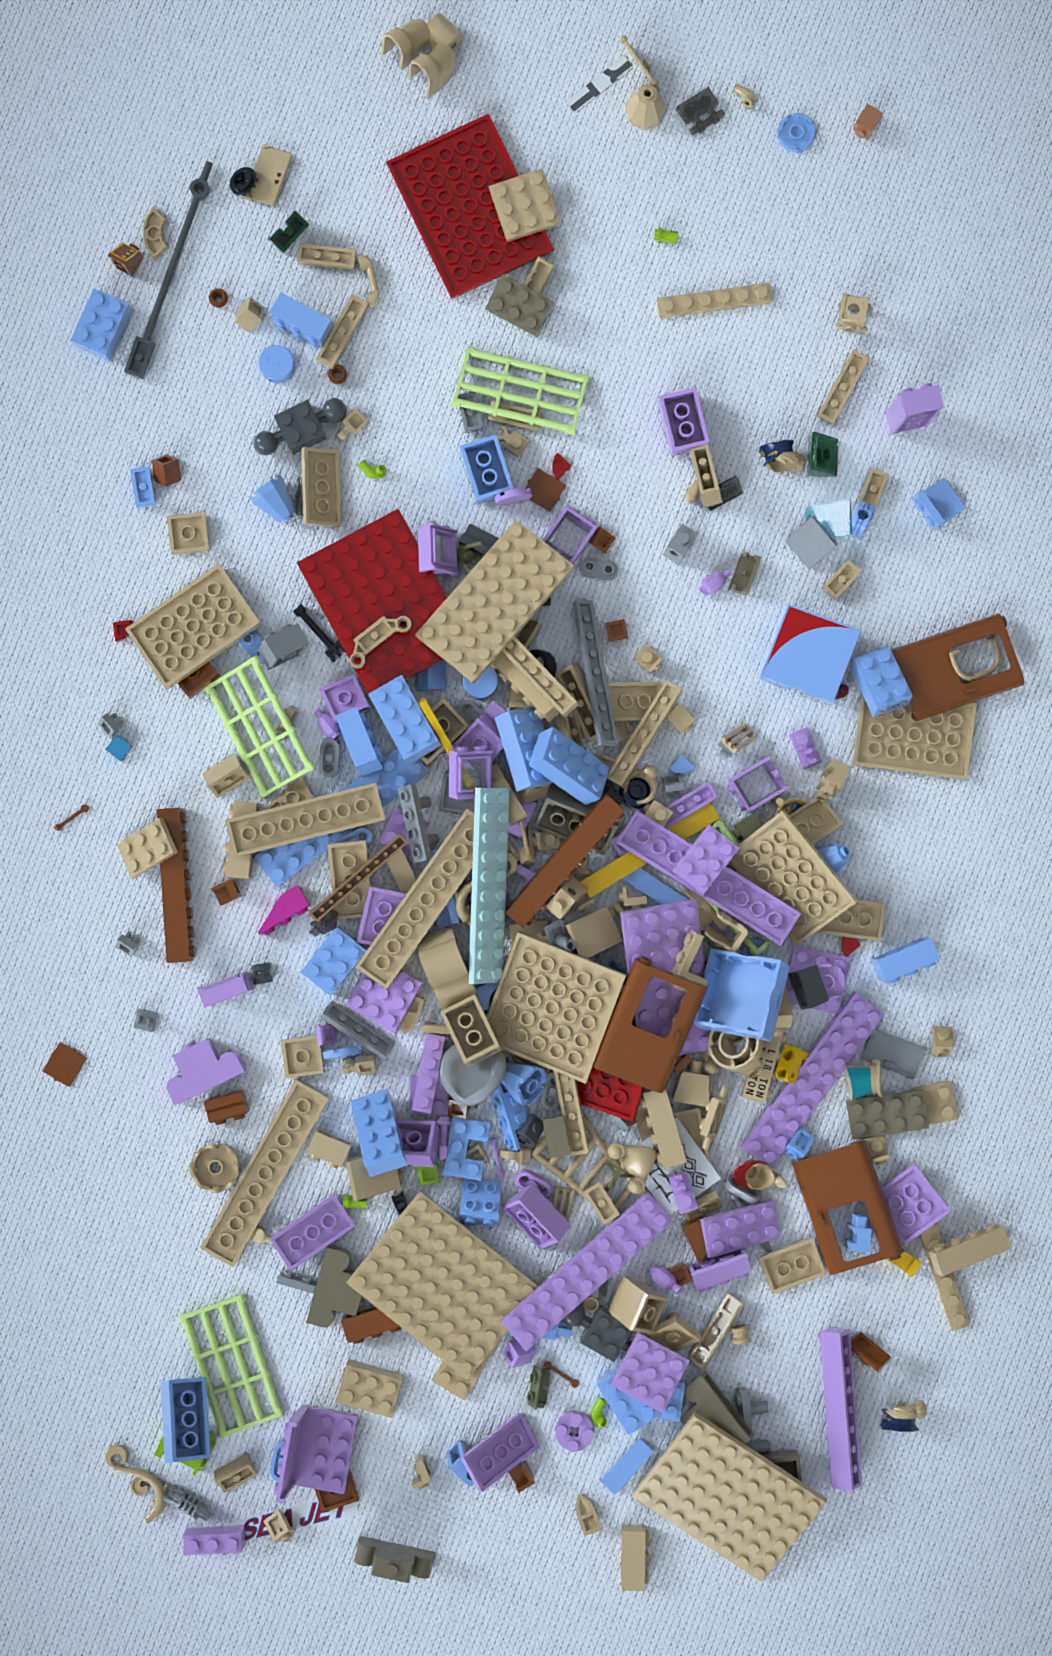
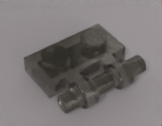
[676,87,725,136]

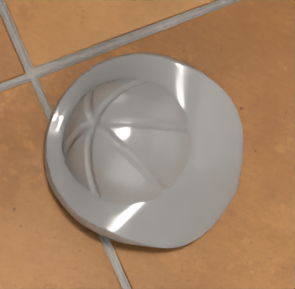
[439,1044,506,1106]

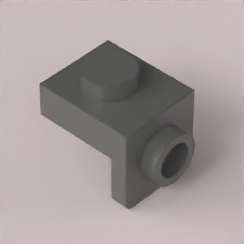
[515,1114,544,1145]

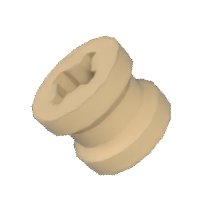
[730,1324,751,1345]

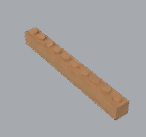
[309,833,408,922]

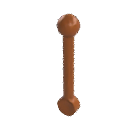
[54,805,89,831]
[544,1361,579,1388]

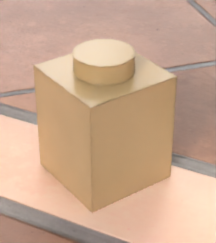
[666,704,695,734]

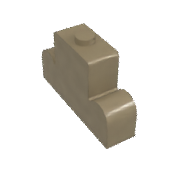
[306,1244,365,1328]
[680,1370,755,1444]
[354,1536,435,1583]

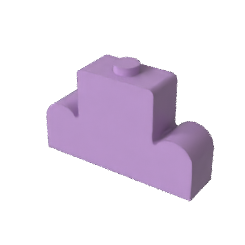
[167,1038,247,1106]

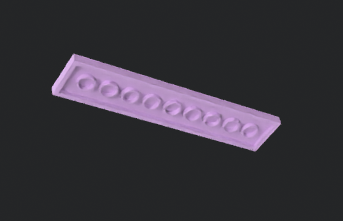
[616,810,801,947]
[739,991,885,1168]
[500,1191,673,1351]

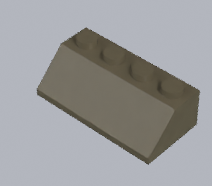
[533,786,619,855]

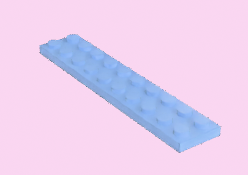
[254,748,430,888]

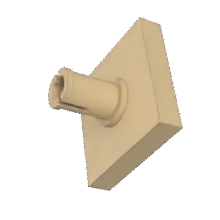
[646,1312,701,1352]

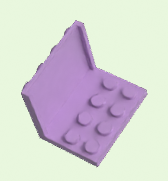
[274,1404,358,1503]

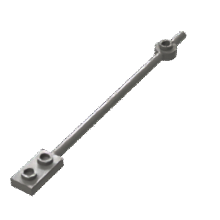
[124,161,213,380]

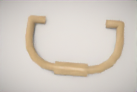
[949,636,1001,681]

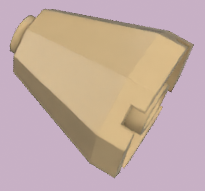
[625,84,666,130]

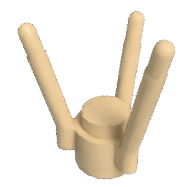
[508,821,536,865]

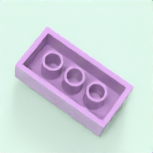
[886,383,944,435]

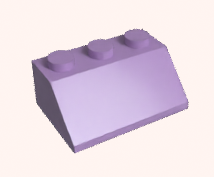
[501,1184,571,1249]
[688,1248,752,1292]

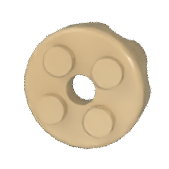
[189,1143,240,1193]

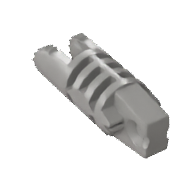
[162,1484,212,1521]

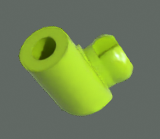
[358,460,386,479]
[591,1397,607,1428]

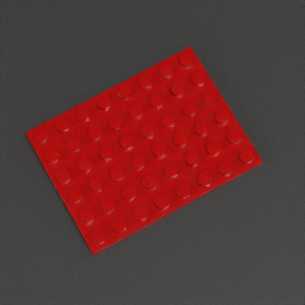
[386,113,554,300]
[296,508,447,694]

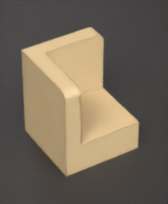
[234,297,265,332]

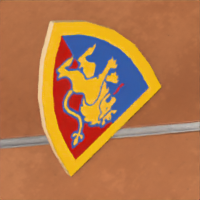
[772,796,805,816]

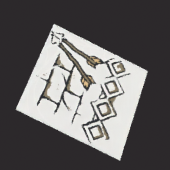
[638,1117,721,1216]

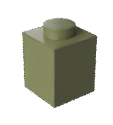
[733,813,763,841]

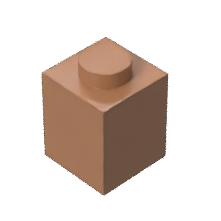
[852,103,883,139]

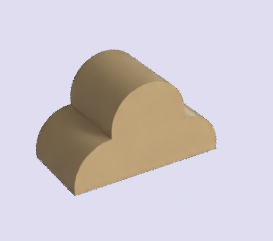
[417,926,479,1010]

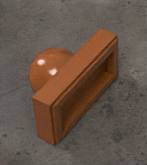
[851,1332,891,1372]

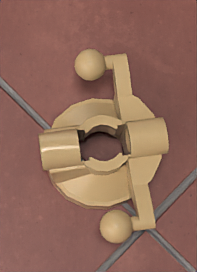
[701,1028,784,1078]

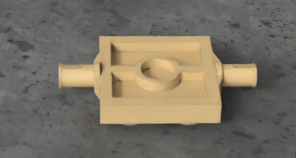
[700,1085,730,1150]

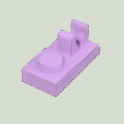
[789,727,821,770]
[668,1171,698,1214]

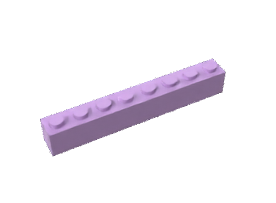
[819,1327,862,1491]

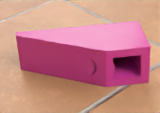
[258,885,311,936]

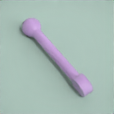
[490,1138,505,1178]

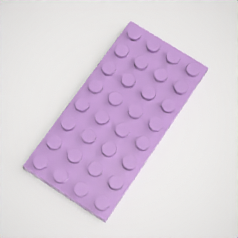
[620,899,711,1056]

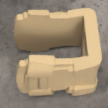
[835,294,872,333]
[704,909,748,952]

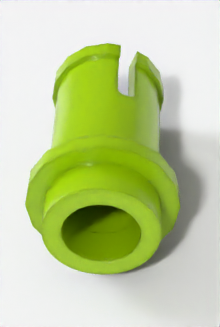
[653,227,678,244]
[343,1194,367,1209]

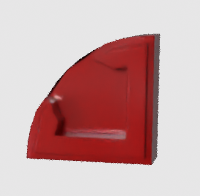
[552,453,571,480]
[113,620,133,642]
[841,937,861,957]

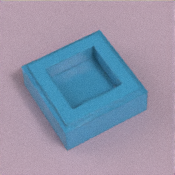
[105,734,133,762]

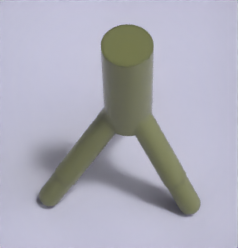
[605,1162,632,1193]

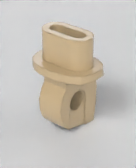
[573,854,593,881]
[500,1145,531,1165]

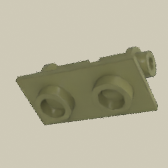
[527,1366,551,1410]

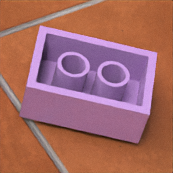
[657,387,710,457]
[672,824,740,896]

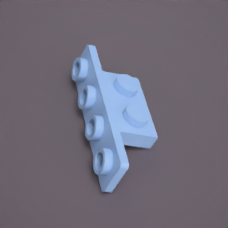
[491,1084,528,1151]

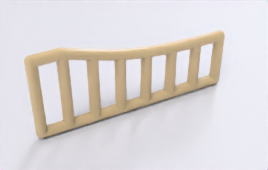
[531,1113,658,1221]

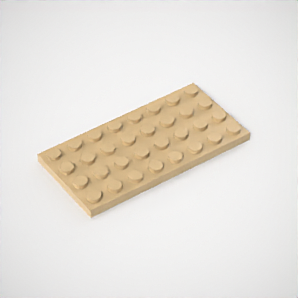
[415,520,575,684]

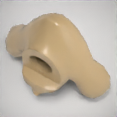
[608,1143,656,1194]

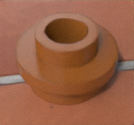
[209,288,228,308]
[328,365,347,384]

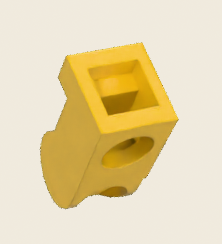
[775,1044,809,1084]
[887,1250,922,1277]

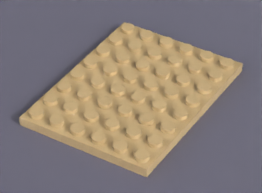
[346,1190,539,1380]
[631,1412,827,1582]

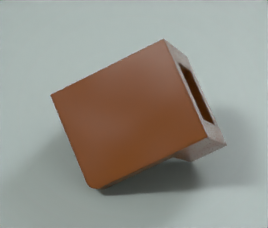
[151,454,181,487]
[210,879,242,905]
[508,1460,535,1493]

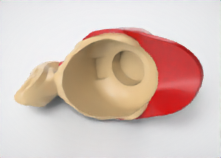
[734,1160,788,1190]

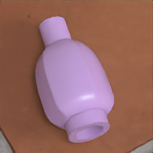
[699,568,732,597]
[314,709,342,740]
[649,1264,682,1294]

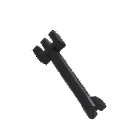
[293,604,345,663]

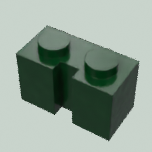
[268,211,310,253]

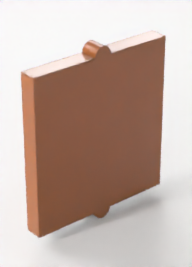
[526,468,566,512]
[42,1042,87,1087]

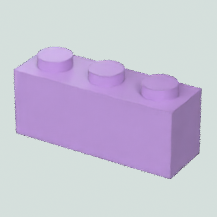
[183,1525,246,1555]

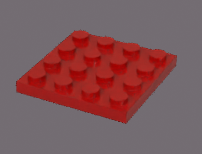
[576,1067,644,1122]

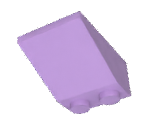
[397,1120,440,1167]

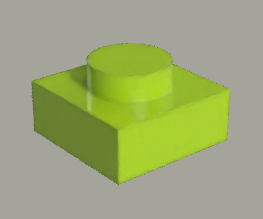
[417,1162,440,1186]

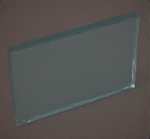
[805,500,852,538]

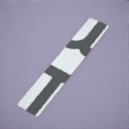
[566,56,633,113]

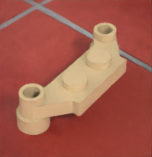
[350,616,411,669]

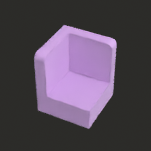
[502,1339,537,1368]

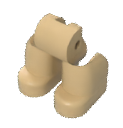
[381,13,464,99]

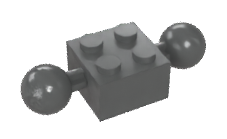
[253,398,347,456]
[562,1304,632,1362]

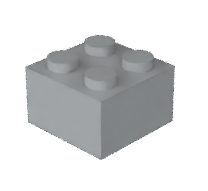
[257,623,309,670]

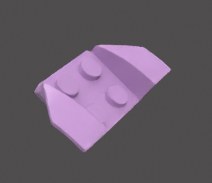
[443,700,506,771]

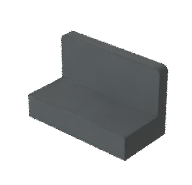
[459,524,499,556]
[788,965,829,1010]

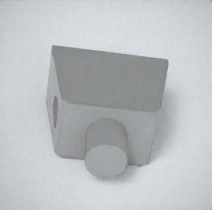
[663,524,698,565]

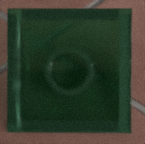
[807,432,838,477]

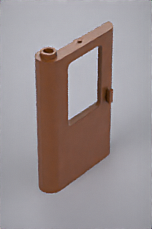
[891,613,1025,722]
[593,956,708,1093]
[791,1140,903,1275]

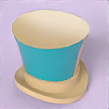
[845,1059,884,1101]

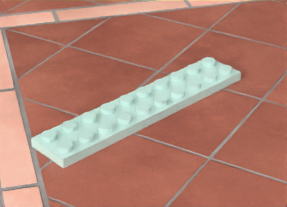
[468,788,510,984]

